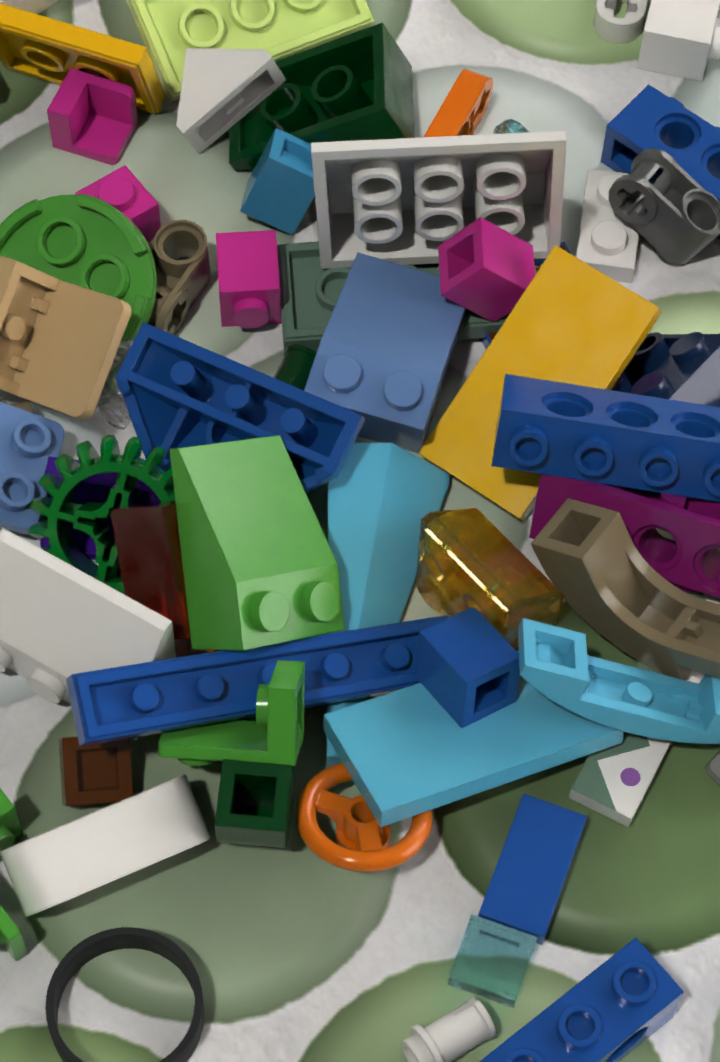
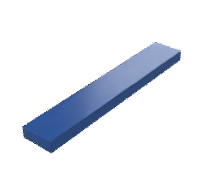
[66,615,449,747]

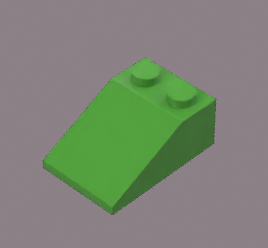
[169,435,345,651]

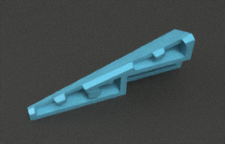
[327,443,449,767]

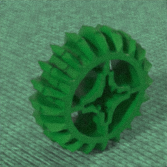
[29,435,183,606]

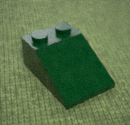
[229,23,415,170]

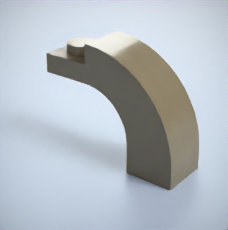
[531,498,720,680]

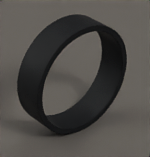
[45,927,204,1062]

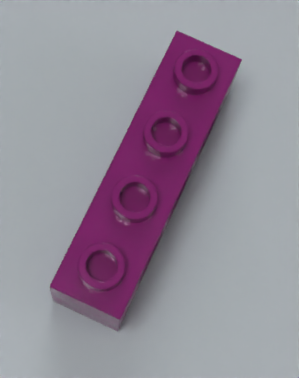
[529,474,720,598]

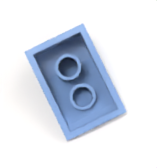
[304,252,467,454]

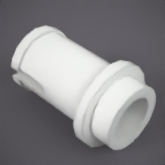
[401,996,496,1062]

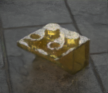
[416,508,564,651]

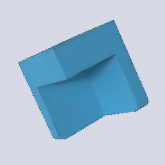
[240,128,315,234]

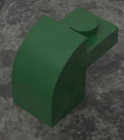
[214,717,297,848]

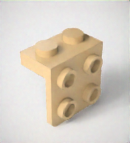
[0,256,131,420]

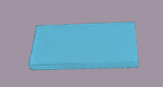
[323,650,624,827]

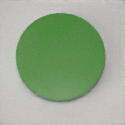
[0,194,157,363]

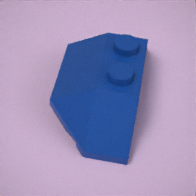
[115,322,366,493]

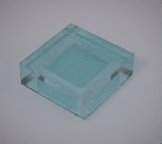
[448,914,537,1008]

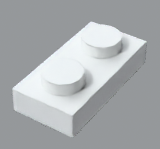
[576,168,641,283]

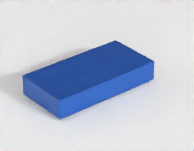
[477,793,587,945]

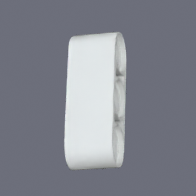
[0,774,211,917]

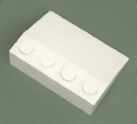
[311,131,567,269]

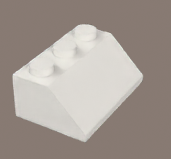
[0,528,177,741]

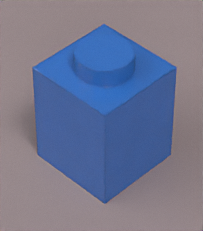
[415,606,520,728]

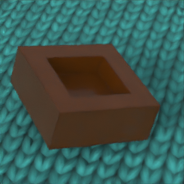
[58,736,133,806]

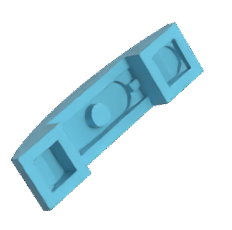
[518,618,720,744]

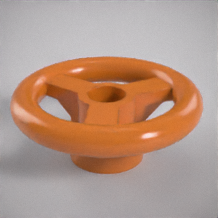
[296,762,433,872]

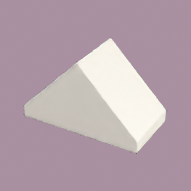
[176,48,286,154]

